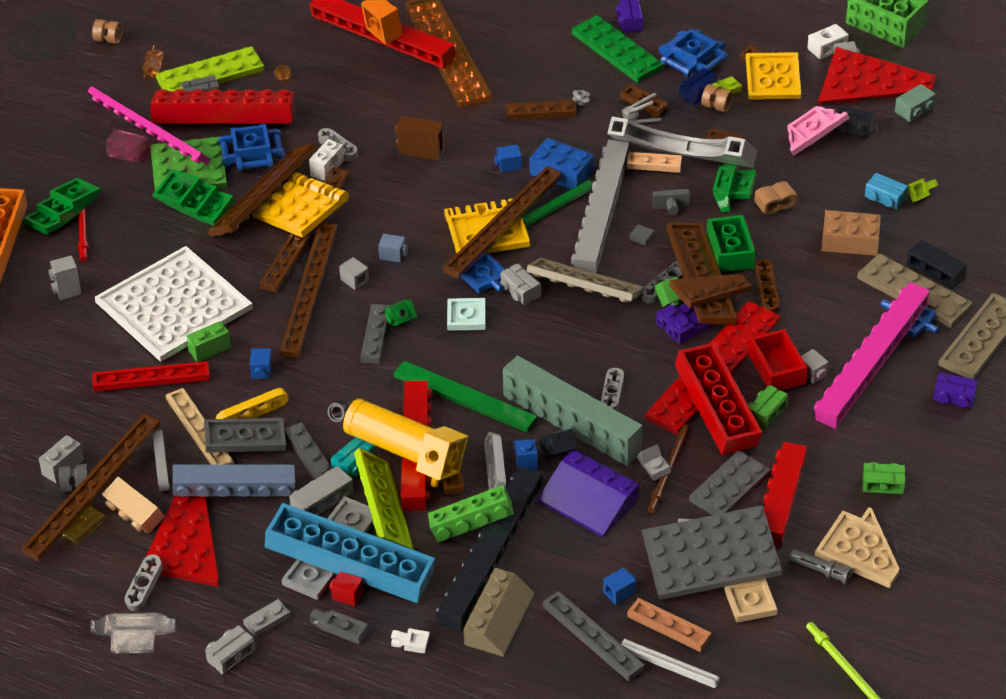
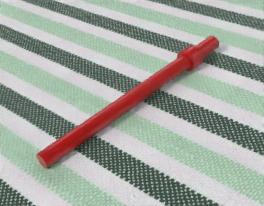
[78,208,89,262]

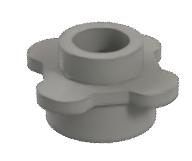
[572,90,590,106]

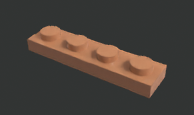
[627,598,711,652]

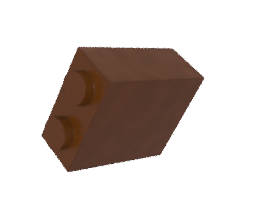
[395,116,444,161]

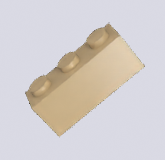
[102,477,165,534]

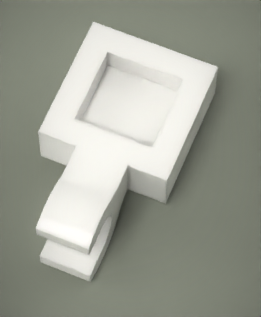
[391,629,429,654]

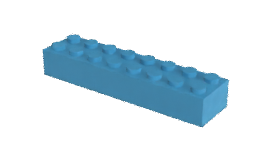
[265,503,435,603]

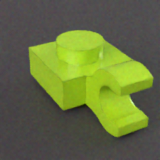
[712,76,742,94]
[907,178,938,202]

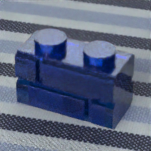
[679,68,718,105]

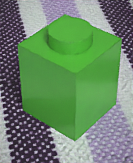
[655,277,681,307]

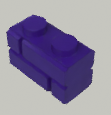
[616,0,643,32]
[933,373,978,408]

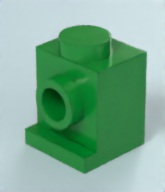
[384,299,418,326]

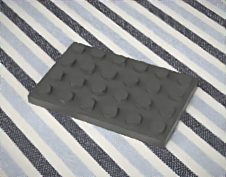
[642,505,782,600]

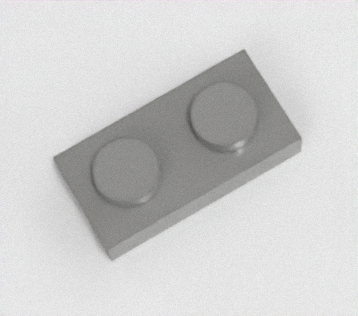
[243,599,291,637]

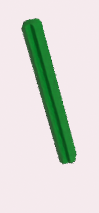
[522,180,593,227]

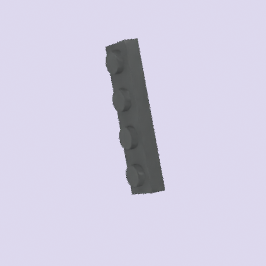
[360,304,390,364]
[284,422,332,480]

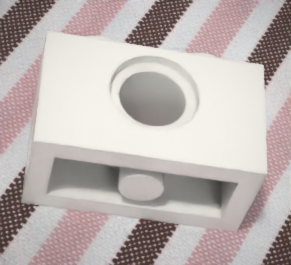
[808,24,848,59]
[309,139,344,181]

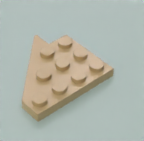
[815,507,900,588]

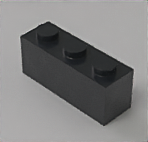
[907,239,967,290]

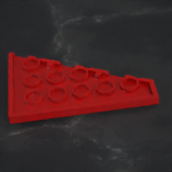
[818,47,936,105]
[146,496,219,587]

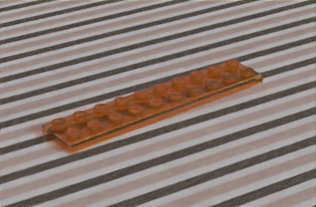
[405,0,492,108]

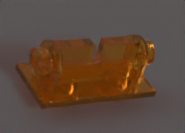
[142,44,163,78]

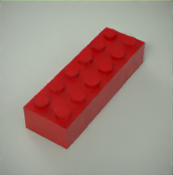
[675,343,762,455]

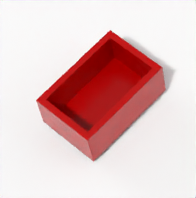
[748,329,807,391]

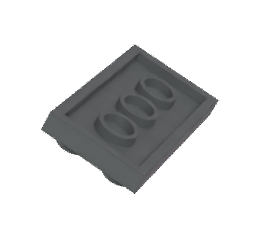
[204,418,286,452]
[689,450,771,515]

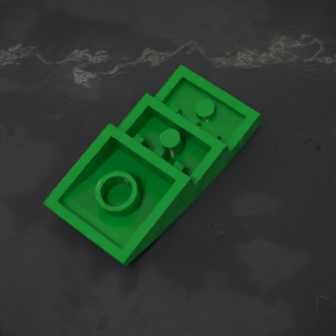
[153,169,235,225]
[23,178,101,235]

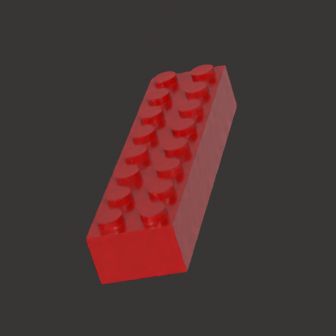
[150,89,295,124]

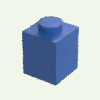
[494,144,522,173]
[250,349,272,379]
[603,568,637,605]

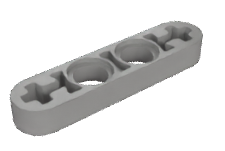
[153,430,170,492]
[484,432,506,490]

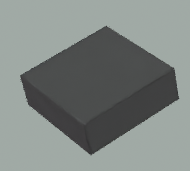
[629,224,654,246]

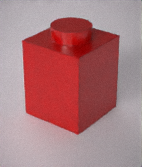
[330,571,364,606]

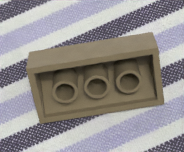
[464,568,534,657]

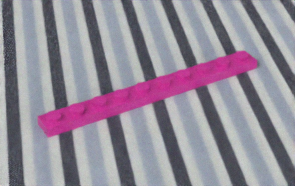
[88,86,211,165]

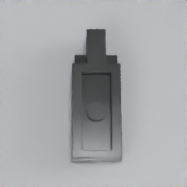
[310,609,369,644]

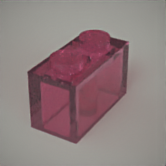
[105,129,149,163]

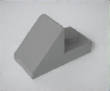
[637,444,671,481]

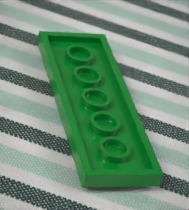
[572,15,664,83]

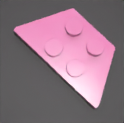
[787,106,850,156]

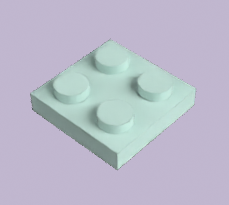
[447,298,485,330]

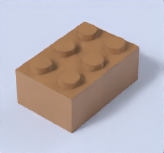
[822,210,881,256]

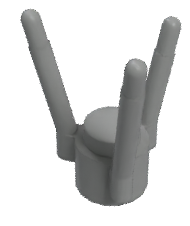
[622,93,662,123]

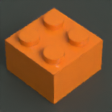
[361,0,402,45]

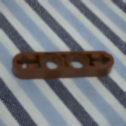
[755,258,780,314]

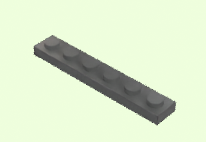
[543,591,644,682]

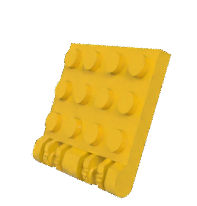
[252,172,349,238]
[444,198,530,254]

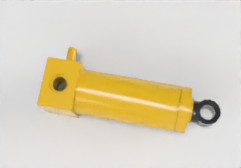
[327,399,468,487]

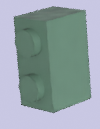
[895,84,936,122]

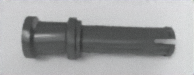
[790,549,853,585]

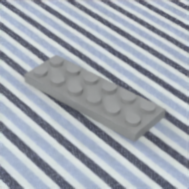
[282,496,373,600]

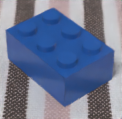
[530,138,594,189]

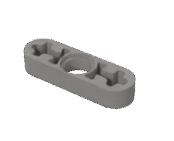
[318,128,358,162]
[601,368,624,411]
[124,555,163,611]

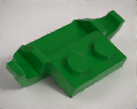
[713,163,757,212]

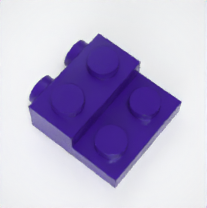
[656,303,710,344]

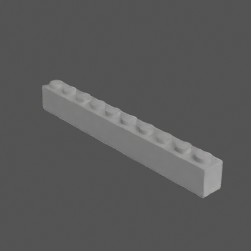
[571,140,629,273]

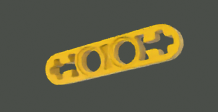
[216,388,289,419]

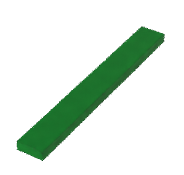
[394,361,537,433]

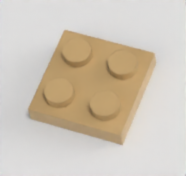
[725,579,777,623]

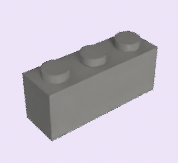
[290,466,354,515]

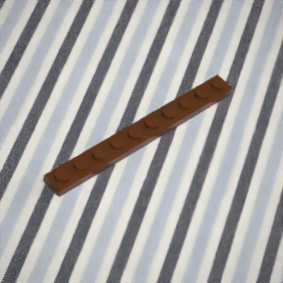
[443,166,562,279]
[260,167,350,293]
[280,223,338,358]
[21,414,161,561]

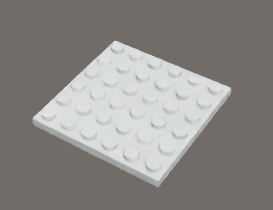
[95,246,253,362]

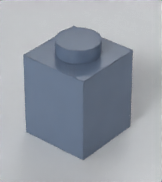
[378,234,408,263]

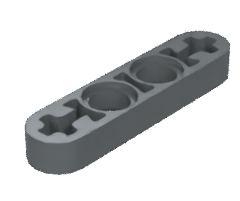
[642,260,683,303]

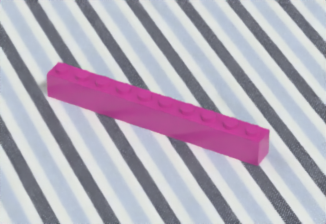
[814,282,930,429]

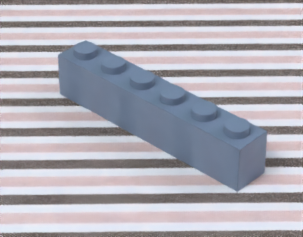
[173,465,295,497]

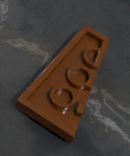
[669,274,752,308]

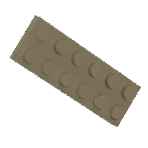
[857,253,973,328]
[526,258,644,302]
[938,293,1006,379]

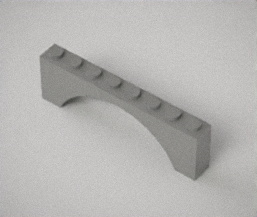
[607,117,757,168]

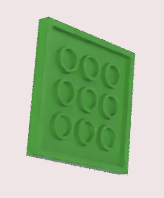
[150,137,227,191]

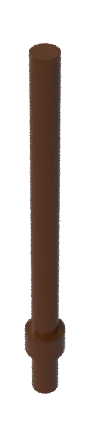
[647,425,690,513]

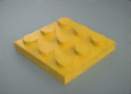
[746,52,801,100]

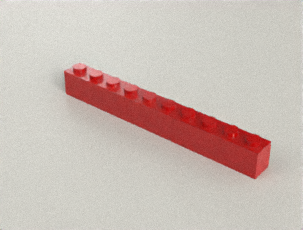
[309,0,456,69]

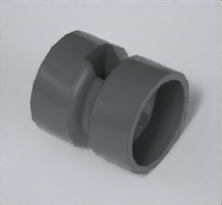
[59,464,89,492]

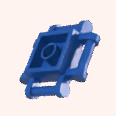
[659,29,728,77]
[218,124,285,172]

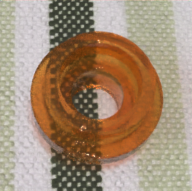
[274,65,291,81]

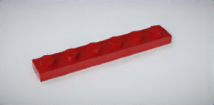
[92,361,210,391]

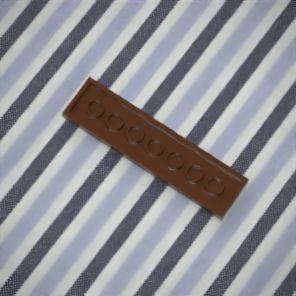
[207,143,317,237]
[666,222,737,324]

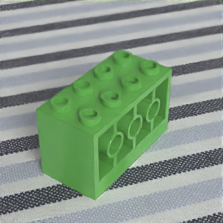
[846,0,928,48]

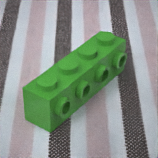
[428,485,514,543]

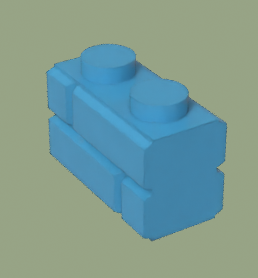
[865,173,908,210]

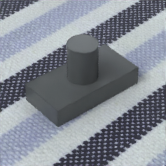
[652,189,690,215]

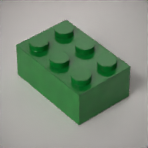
[706,215,755,272]

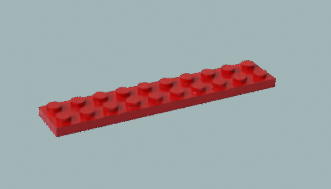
[645,301,781,435]

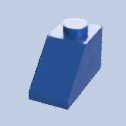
[513,438,538,470]

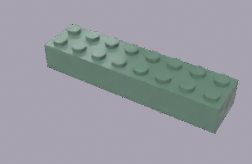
[503,355,642,466]

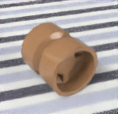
[92,19,122,44]
[701,84,733,113]

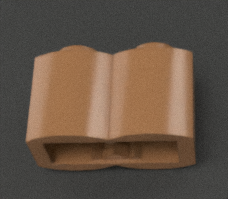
[754,181,798,214]

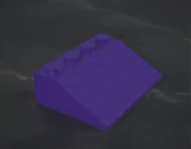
[538,449,639,537]

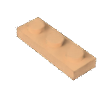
[627,152,682,172]

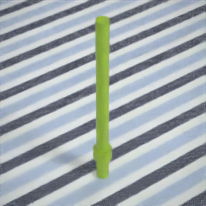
[806,622,881,699]

